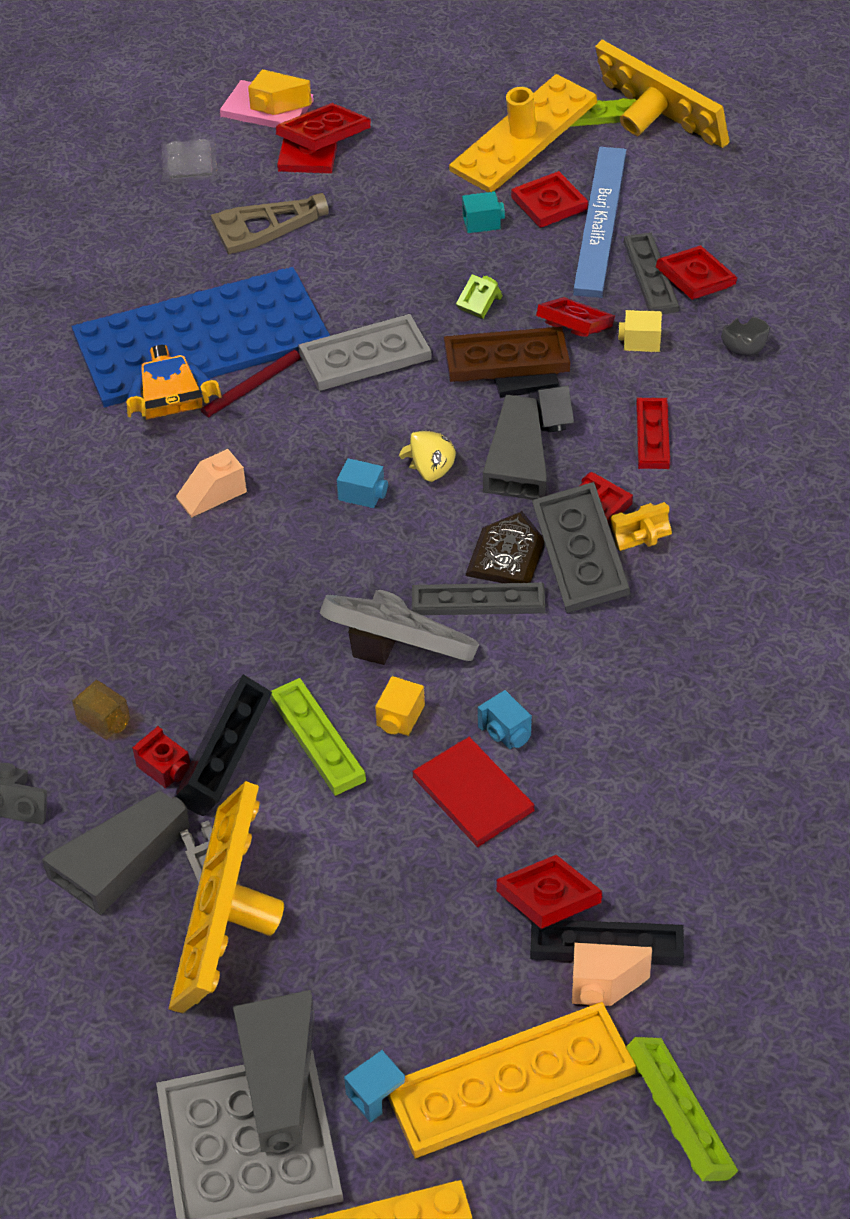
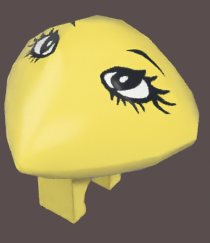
[399,431,456,482]

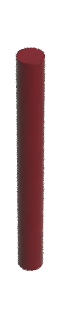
[201,349,301,418]

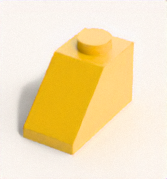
[248,69,312,115]

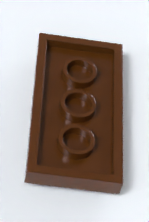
[444,327,570,382]

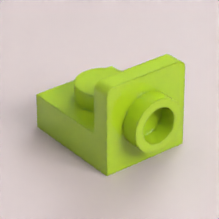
[456,274,503,319]

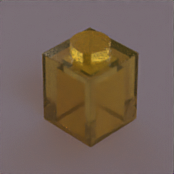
[72,679,130,740]

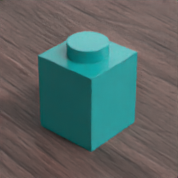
[462,191,505,233]

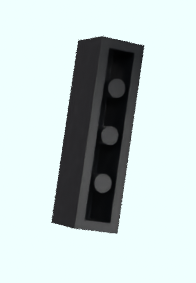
[174,674,272,816]

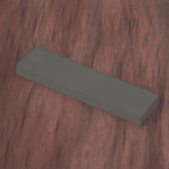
[624,232,679,314]
[412,583,545,615]

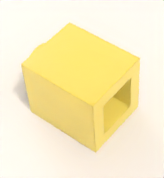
[618,310,662,352]

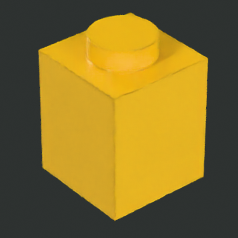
[375,676,425,736]

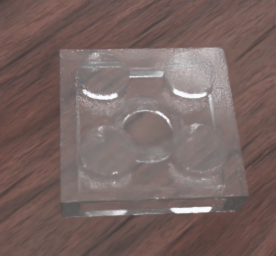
[162,139,218,183]

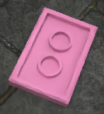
[220,80,314,128]

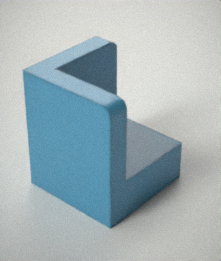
[344,1050,405,1122]

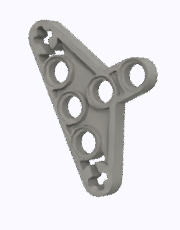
[320,590,479,661]

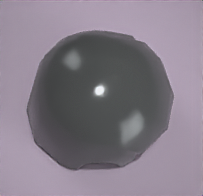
[721,317,770,356]

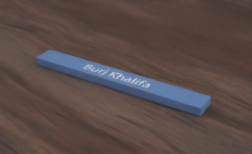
[573,147,626,298]

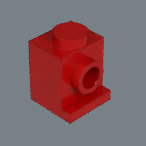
[132,726,190,789]

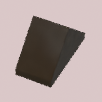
[348,627,396,665]

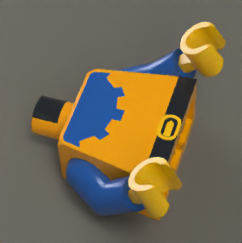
[126,345,222,420]

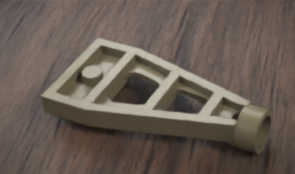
[211,193,329,255]

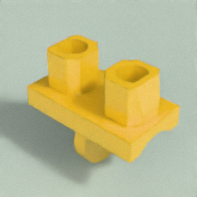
[611,502,672,551]

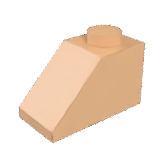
[176,449,247,518]
[572,943,652,1006]

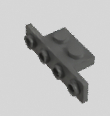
[0,763,47,824]

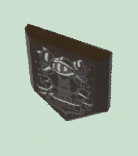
[466,511,545,583]

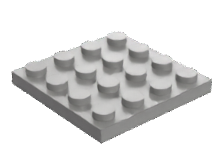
[156,1050,343,1219]

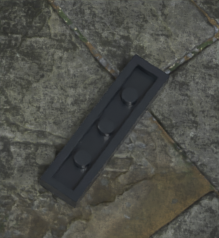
[530,920,684,966]

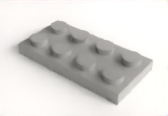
[299,314,432,391]

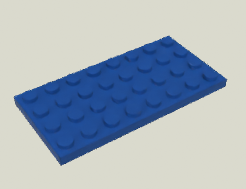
[71,267,330,407]

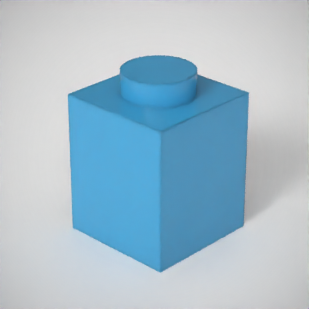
[337,458,388,508]

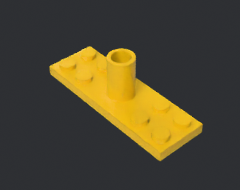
[595,40,730,148]
[449,74,597,192]
[168,781,284,1013]

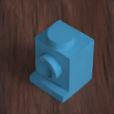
[478,690,532,749]

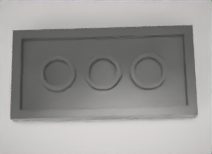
[532,482,631,613]

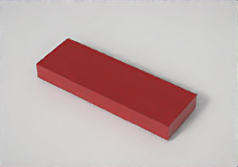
[636,398,670,469]

